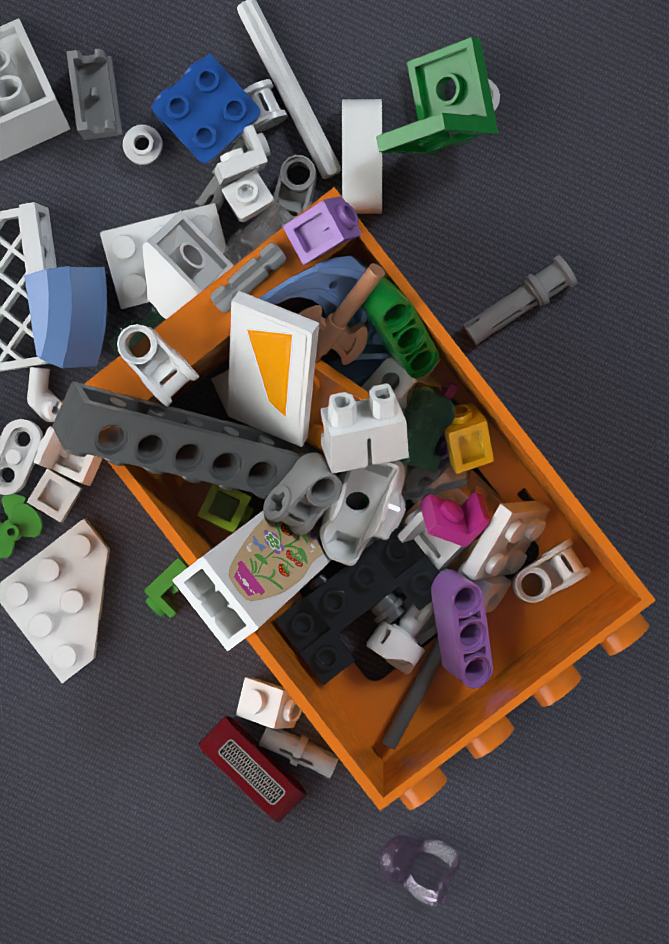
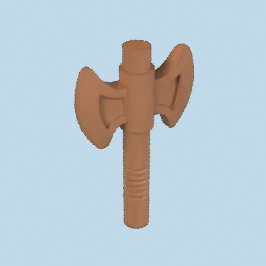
[299,263,385,365]

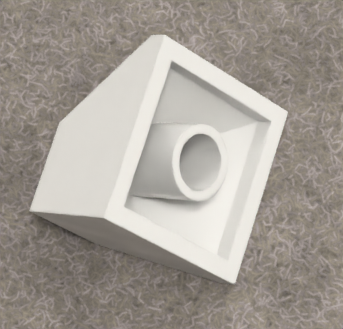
[142,210,234,319]

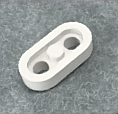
[0,419,43,495]

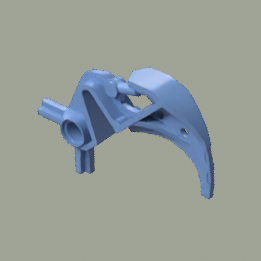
[259,256,392,387]

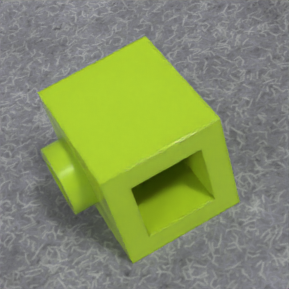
[197,483,254,534]

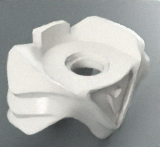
[319,455,406,566]

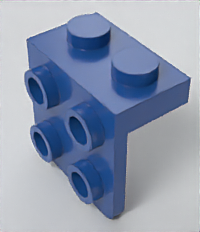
[150,53,261,164]

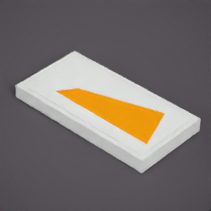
[228,291,319,447]

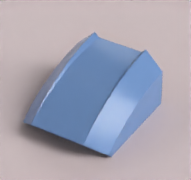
[24,266,107,368]

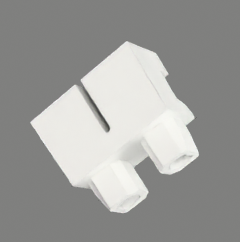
[321,384,409,474]

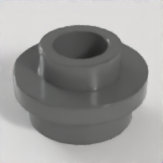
[370,590,406,624]

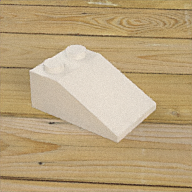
[0,18,70,161]

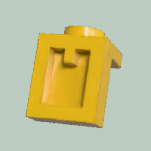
[438,403,494,474]

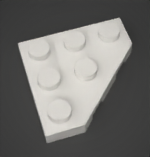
[0,518,110,683]

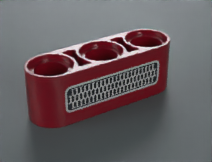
[198,715,307,823]

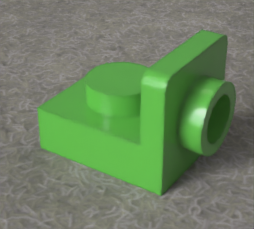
[144,555,189,619]

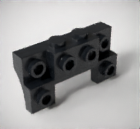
[275,522,440,685]

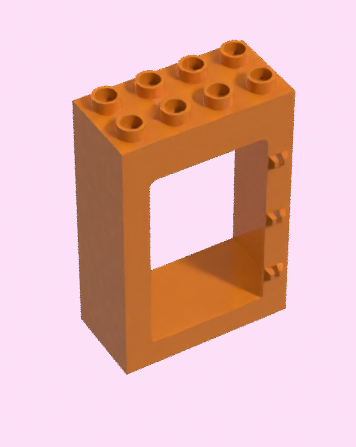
[62,187,656,811]

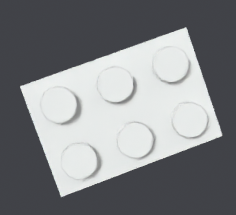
[100,203,231,309]

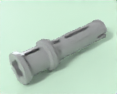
[462,255,578,346]

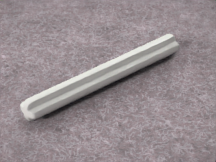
[237,0,341,179]

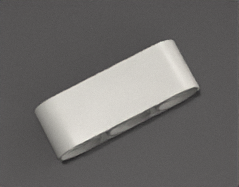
[342,99,382,214]

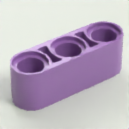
[431,570,493,689]

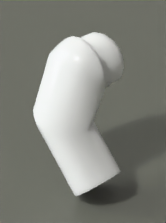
[27,367,62,422]

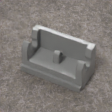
[66,49,123,140]

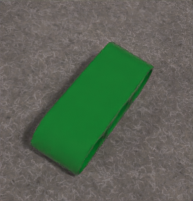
[361,276,439,378]

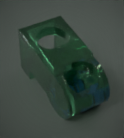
[399,386,456,473]

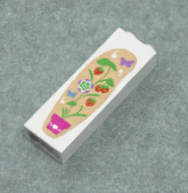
[172,499,332,651]

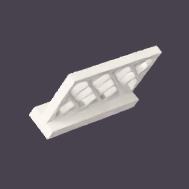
[0,202,57,372]

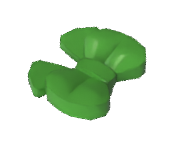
[0,494,44,558]

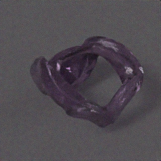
[378,835,461,907]

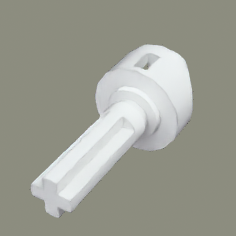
[366,567,448,675]

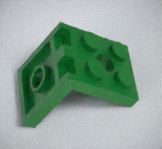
[376,37,498,155]

